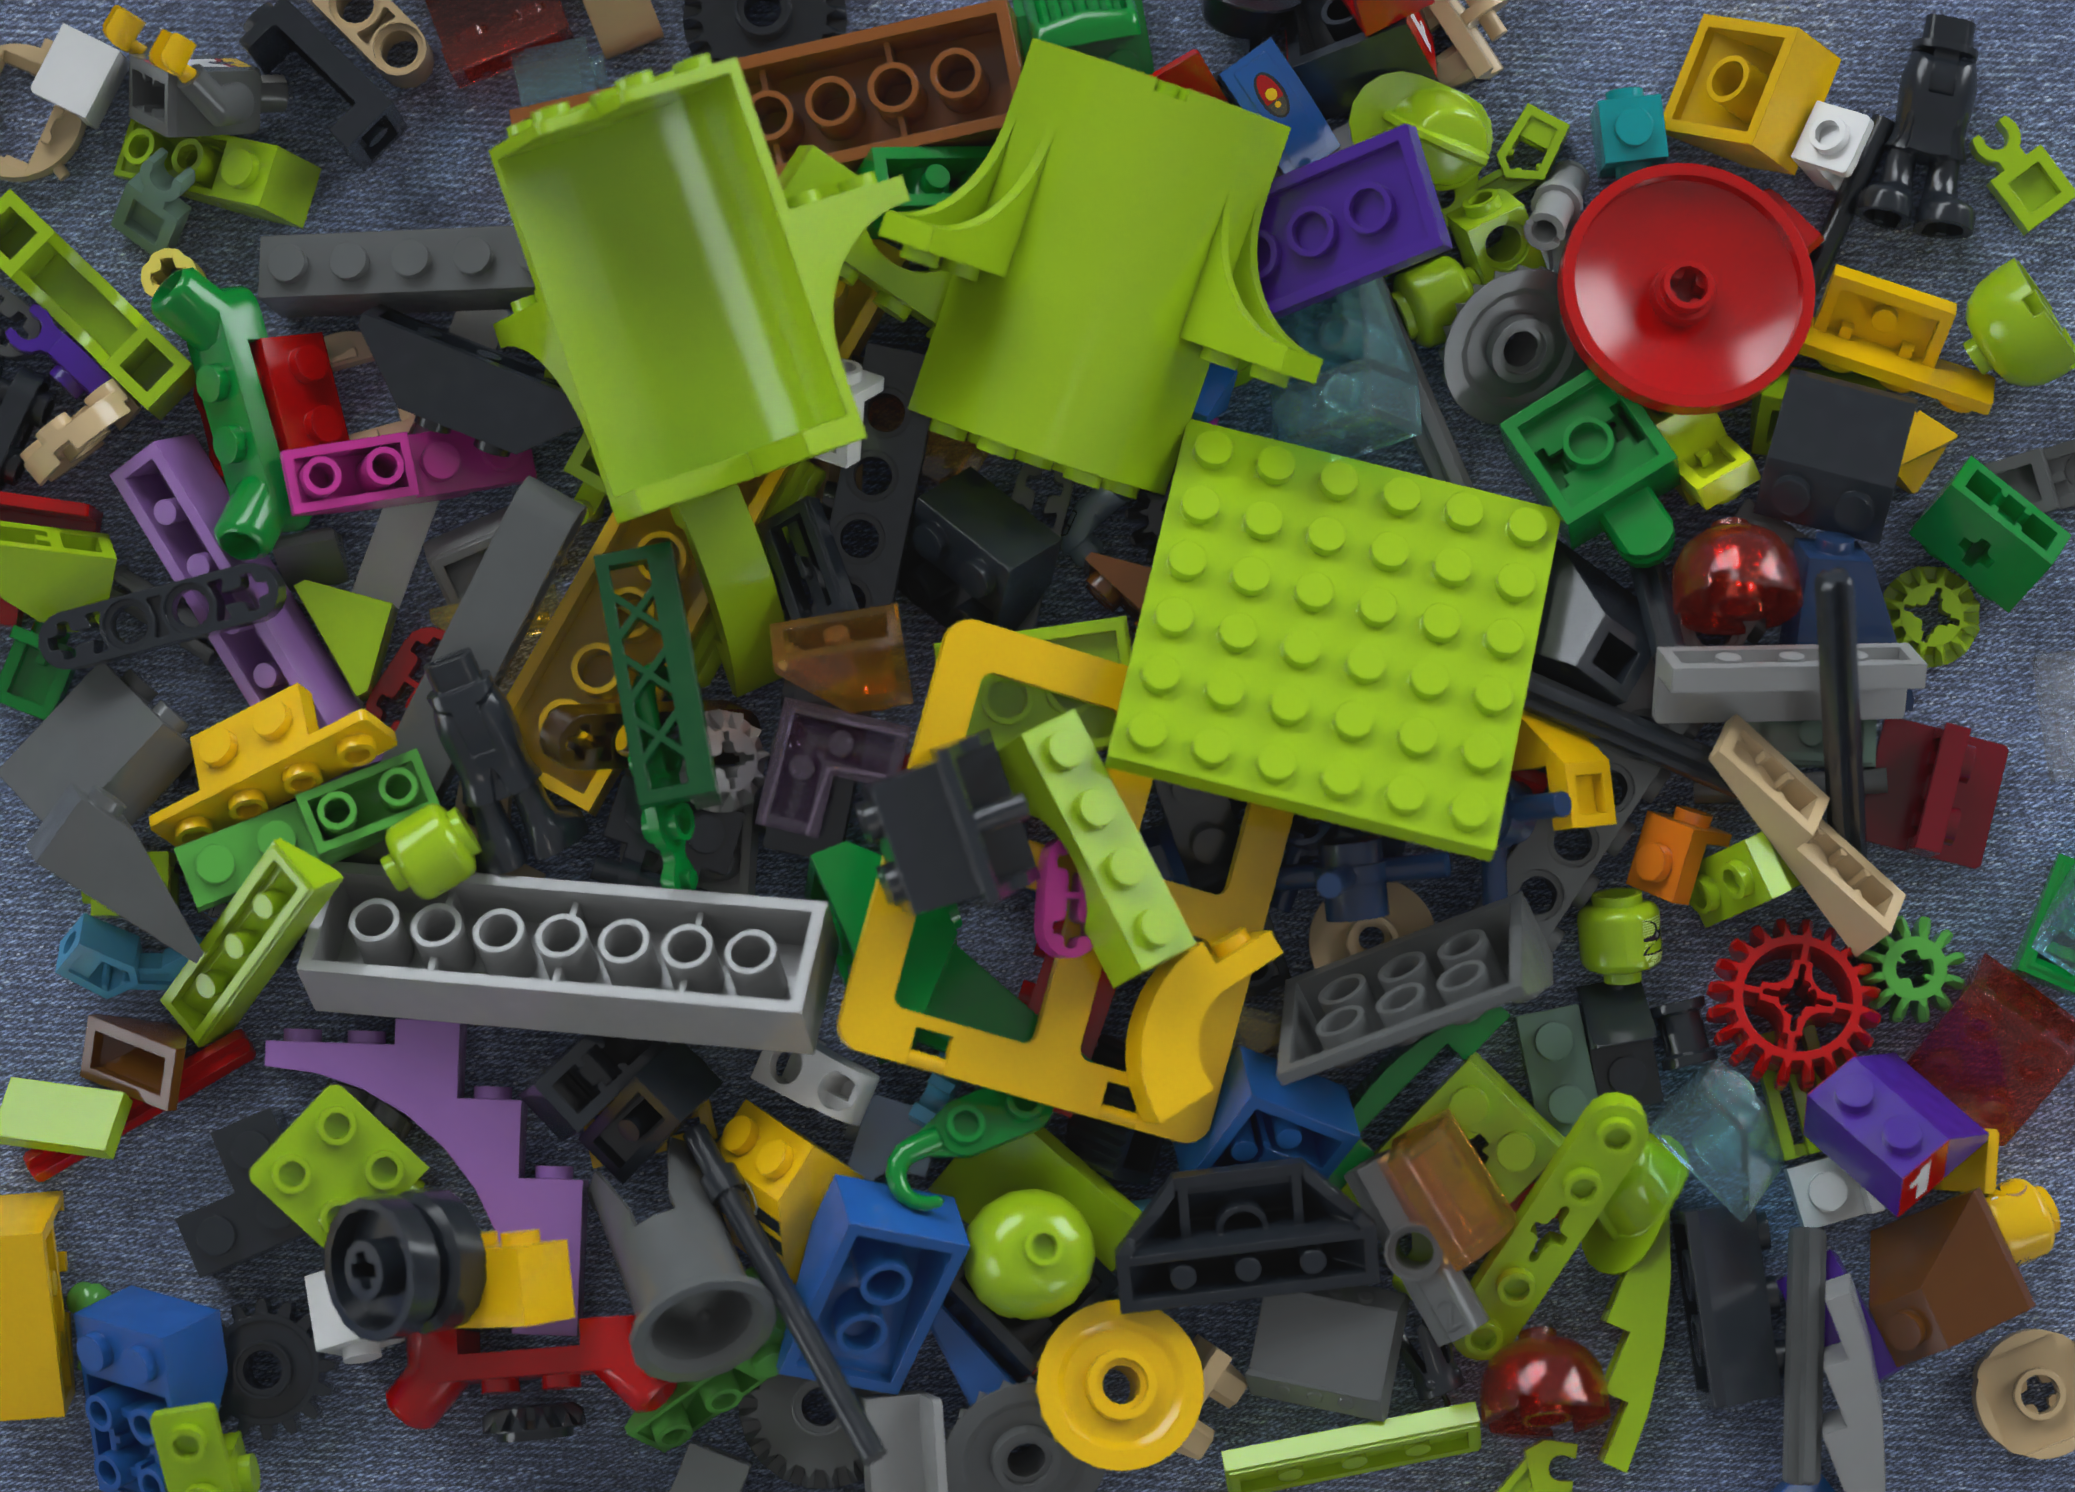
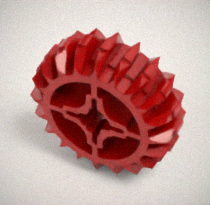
[1706,918,1881,1092]

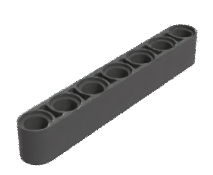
[338,476,588,865]

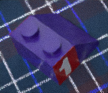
[1803,1053,1989,1218]

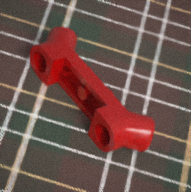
[385,1315,678,1430]

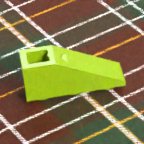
[113,119,322,229]

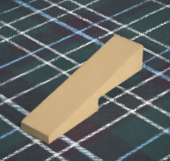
[1708,713,1906,957]

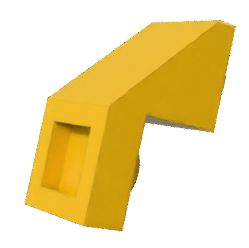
[1511,709,1617,831]

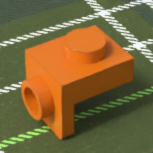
[1625,805,1732,905]

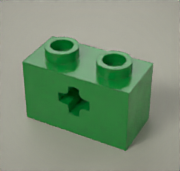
[1908,456,2072,613]

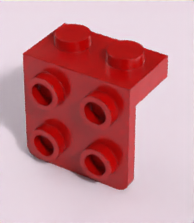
[193,332,350,487]

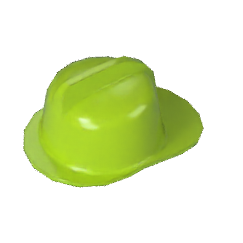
[1348,71,1493,191]
[1582,1132,1690,1275]

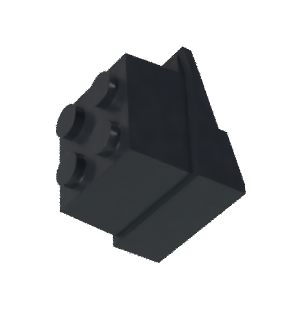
[854,728,1041,915]

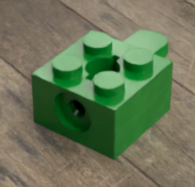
[1499,369,1681,568]

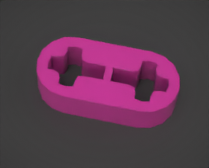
[1034,836,1093,959]

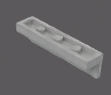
[1652,643,1927,724]
[859,1390,948,1492]

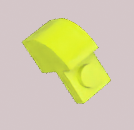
[1643,406,1761,511]

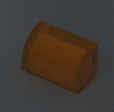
[1387,1108,1517,1272]

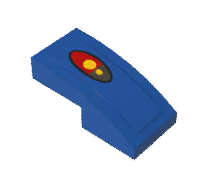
[1217,37,1341,175]

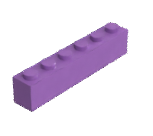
[110,434,385,785]

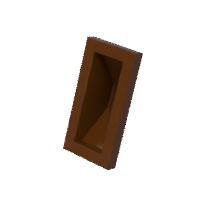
[80,1014,187,1112]

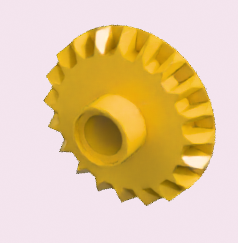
[1035,1300,1204,1471]

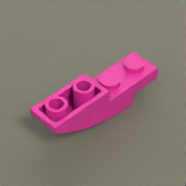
[280,430,537,516]

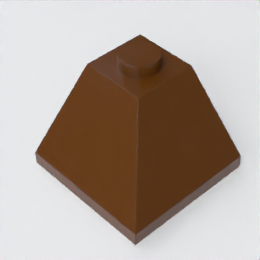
[1869,1187,2036,1368]

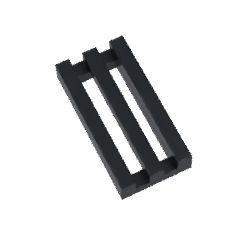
[758,495,861,641]

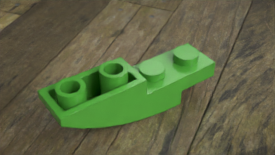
[173,748,440,912]

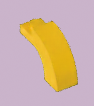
[1125,926,1283,1124]

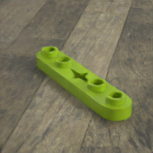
[1453,1092,1649,1361]

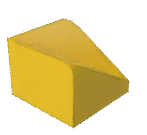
[1896,410,1958,494]

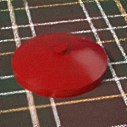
[1557,163,1815,415]

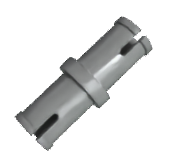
[1524,160,1590,251]

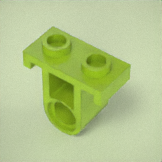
[1689,831,1801,928]

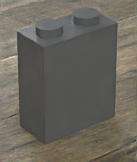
[0,663,194,826]

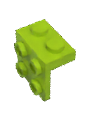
[249,1084,430,1249]

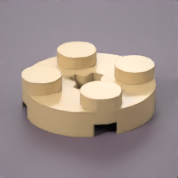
[19,378,142,486]
[1971,1328,2075,1460]

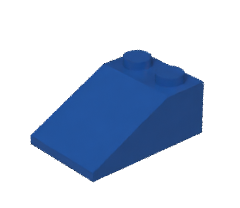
[776,1174,970,1395]

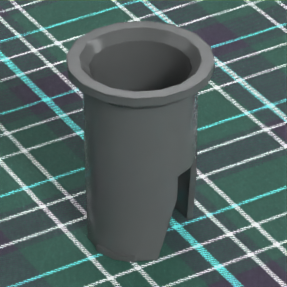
[586,1137,777,1383]

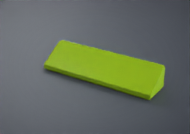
[160,838,344,1048]

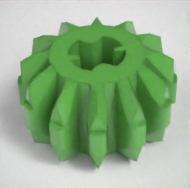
[1855,916,1965,1023]

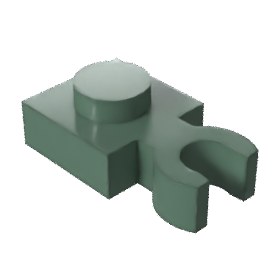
[111,147,195,255]

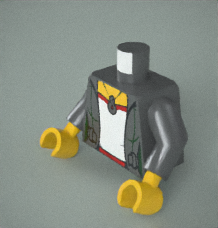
[102,5,289,138]

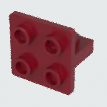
[1864,718,2009,869]

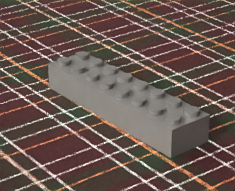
[296,862,840,1054]

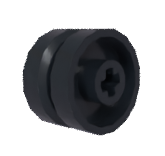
[324,1187,486,1342]

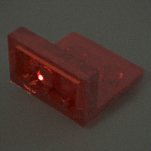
[425,0,577,89]
[1905,953,2075,1146]

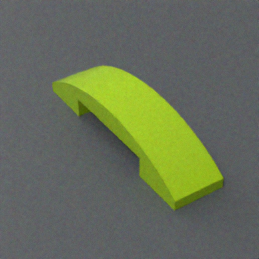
[670,484,793,697]

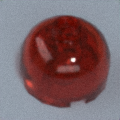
[1671,517,1804,635]
[1480,1327,1611,1438]

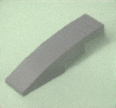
[1822,1273,1886,1492]

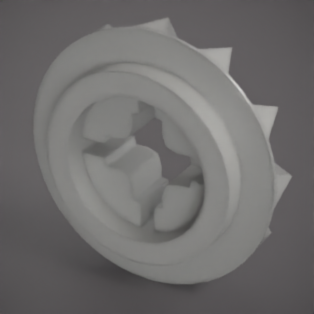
[676,709,771,813]

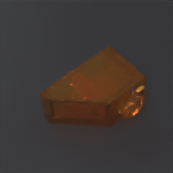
[769,603,914,714]

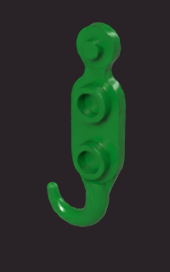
[628,662,698,891]

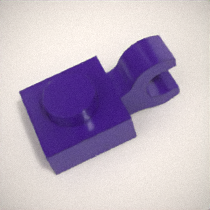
[5,304,112,400]

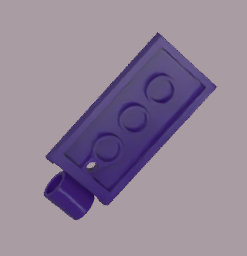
[1257,123,1453,320]

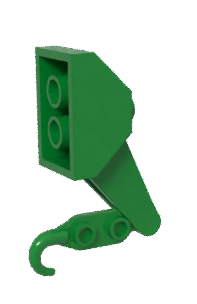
[804,841,1096,1211]

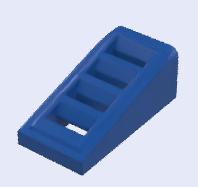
[930,1303,1018,1406]

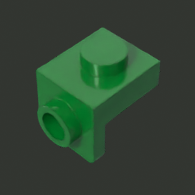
[0,620,76,720]

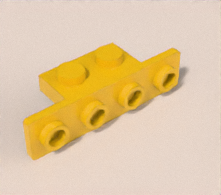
[1798,264,1995,415]
[149,682,398,847]

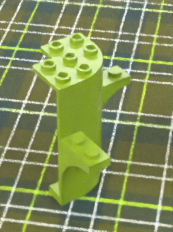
[878,38,1324,500]
[488,53,910,524]

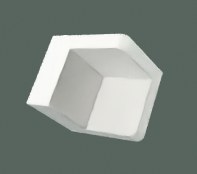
[31,23,129,129]

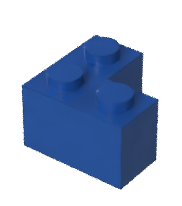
[1173,1045,1360,1179]

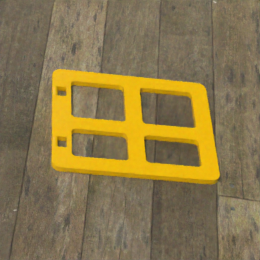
[837,619,1294,1143]

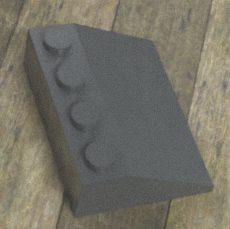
[1277,892,1553,1086]

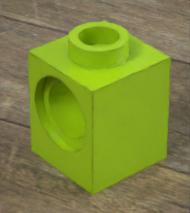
[1445,187,1547,285]

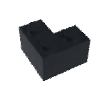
[175,1107,308,1278]

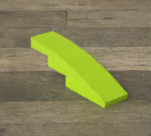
[1596,1215,1671,1473]

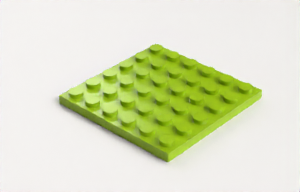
[1105,419,1560,861]

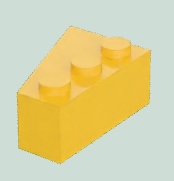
[0,1190,75,1422]

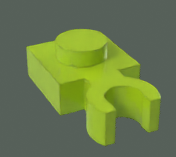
[1968,115,2075,236]

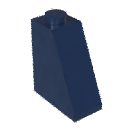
[1779,531,1914,711]

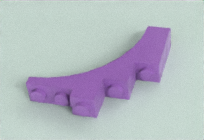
[265,1019,589,1336]

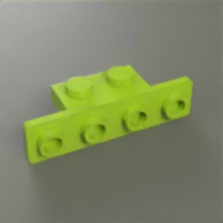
[150,1402,260,1492]

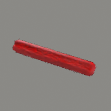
[23,1029,256,1182]

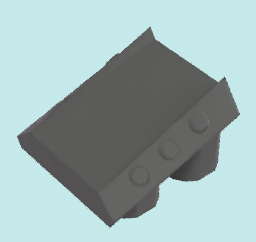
[1244,1285,1410,1422]

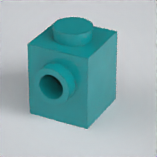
[1590,87,1669,180]

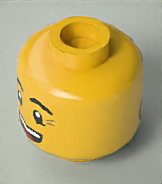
[1983,1178,2061,1267]

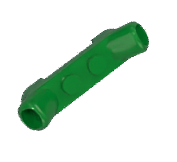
[151,267,312,561]

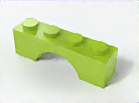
[778,145,953,342]
[0,189,196,421]
[998,709,1196,988]

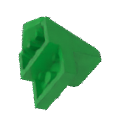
[1011,0,1155,75]

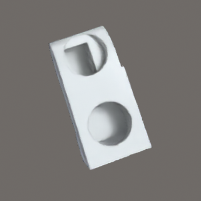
[750,1039,880,1126]

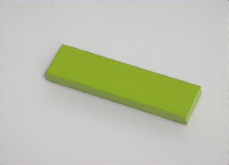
[1221,1401,1482,1492]

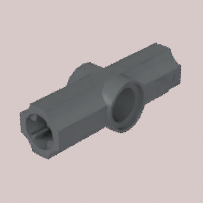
[1344,1147,1489,1347]

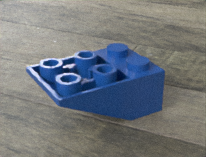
[73,1285,228,1492]

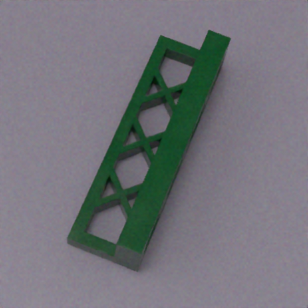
[593,541,722,810]

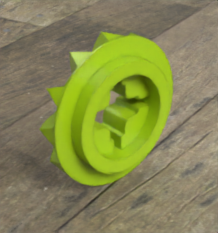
[1883,566,1980,668]

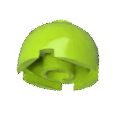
[1962,257,2075,387]
[963,1189,1096,1320]

